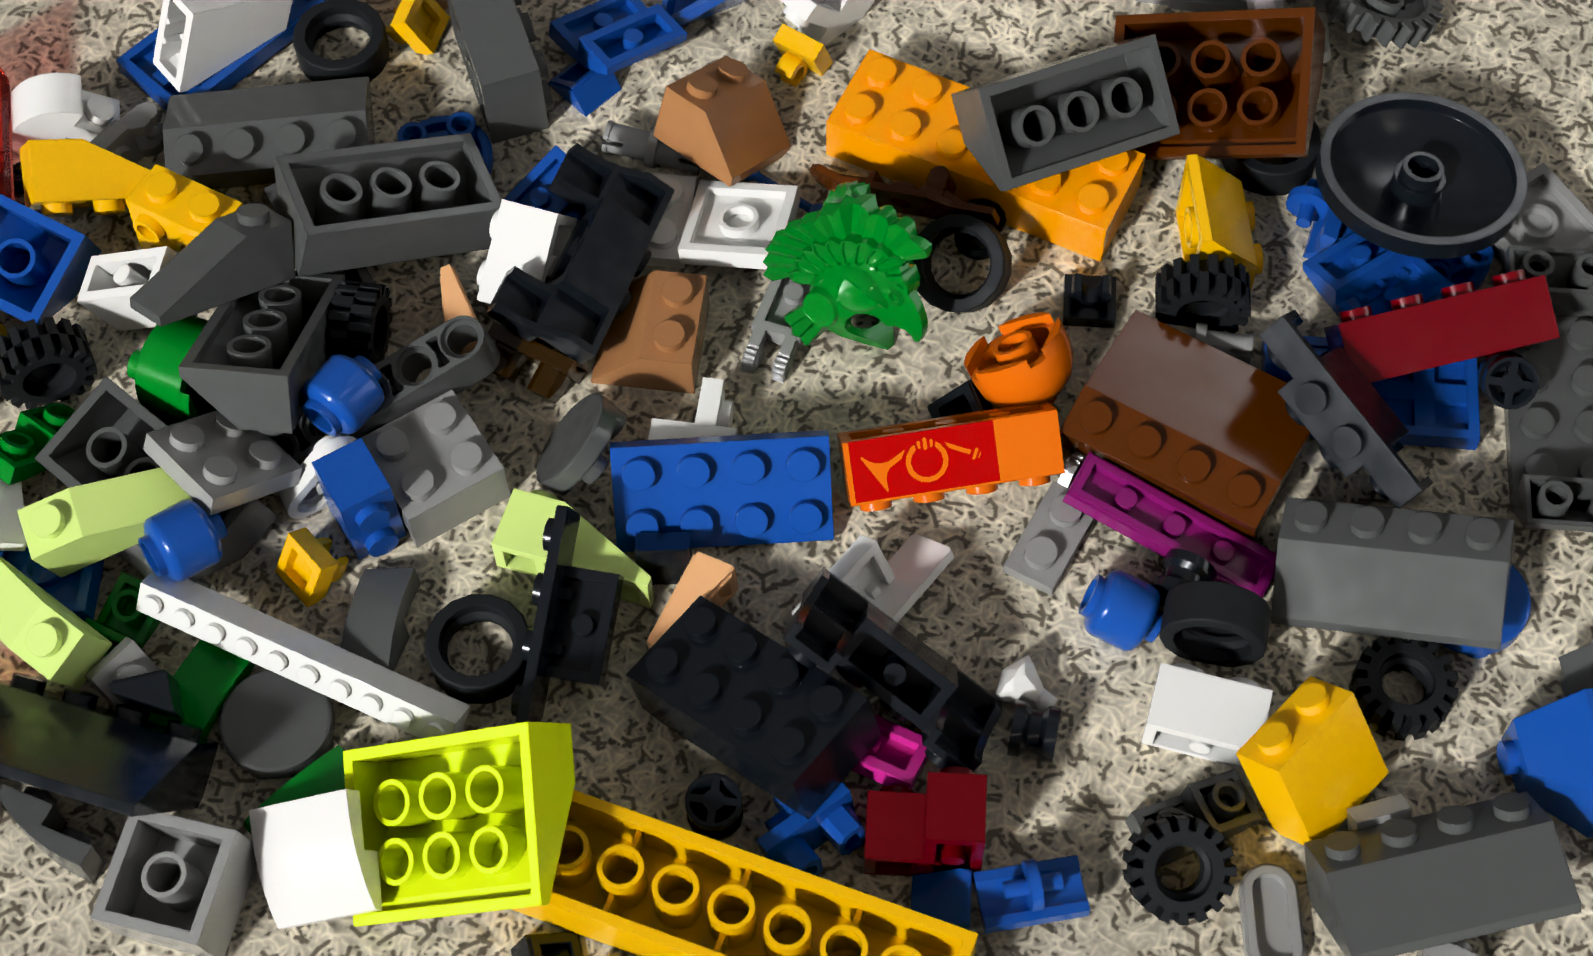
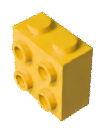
[125,164,243,252]
[1236,676,1389,845]

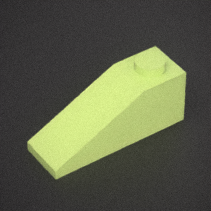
[17,467,193,578]
[491,488,654,608]
[0,556,113,689]

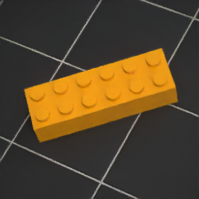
[826,49,1146,262]

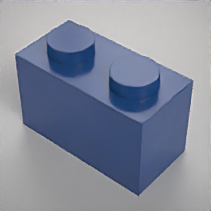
[311,438,407,560]

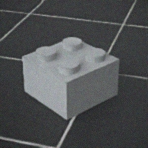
[362,389,511,548]
[90,813,257,956]

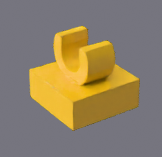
[386,0,450,55]
[773,24,833,87]
[275,527,349,607]

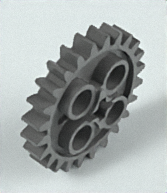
[1313,0,1444,49]

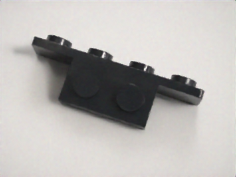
[511,505,624,723]

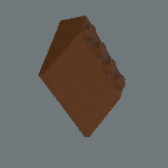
[1114,7,1326,160]
[1060,310,1312,541]

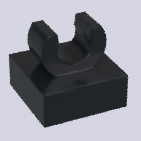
[1062,273,1116,328]

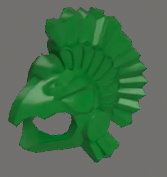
[763,180,932,350]

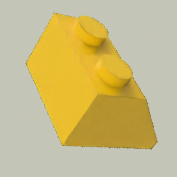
[1175,154,1263,292]

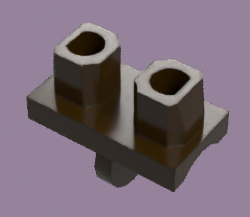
[488,321,588,404]

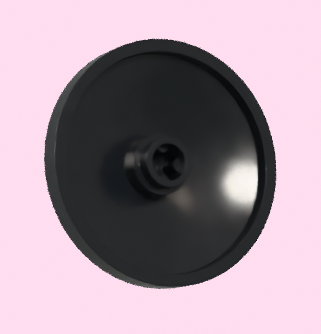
[1316,92,1527,259]

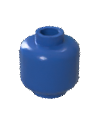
[302,354,384,436]
[138,499,228,582]
[1078,569,1163,652]

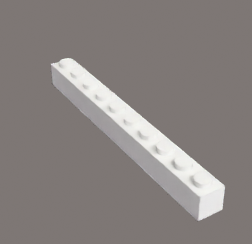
[136,572,470,739]

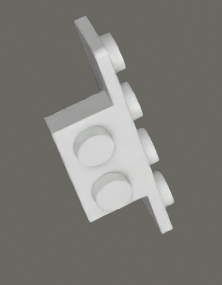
[791,534,954,684]

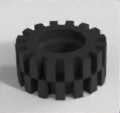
[1155,254,1251,333]
[326,280,393,365]
[0,317,97,409]
[1349,636,1459,741]
[1122,812,1237,925]

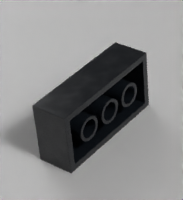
[626,595,882,820]

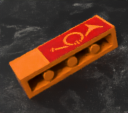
[837,401,1065,512]

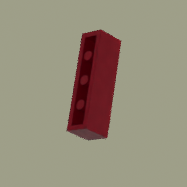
[1324,269,1560,383]

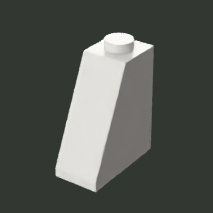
[153,0,293,93]

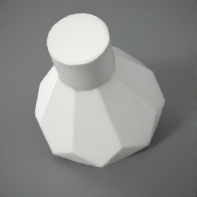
[994,655,1058,710]

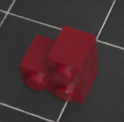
[864,766,987,880]

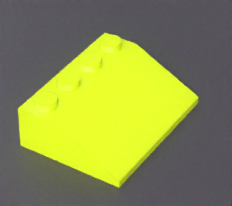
[343,722,576,927]

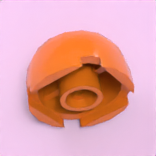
[964,312,1074,408]

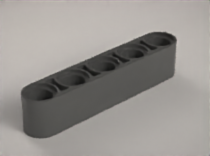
[269,316,501,465]

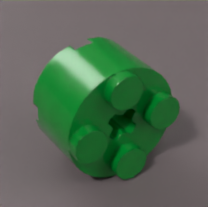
[127,315,216,422]

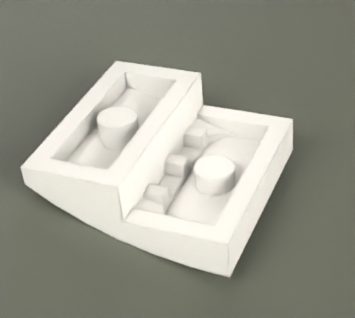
[249,789,382,929]

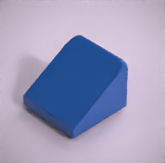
[548,60,622,117]
[911,868,972,930]

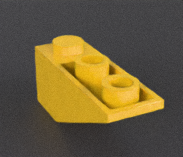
[19,138,150,218]

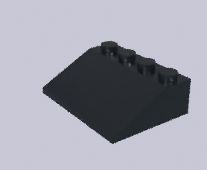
[0,673,219,817]

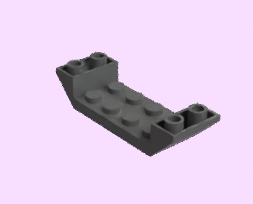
[1501,246,1593,532]

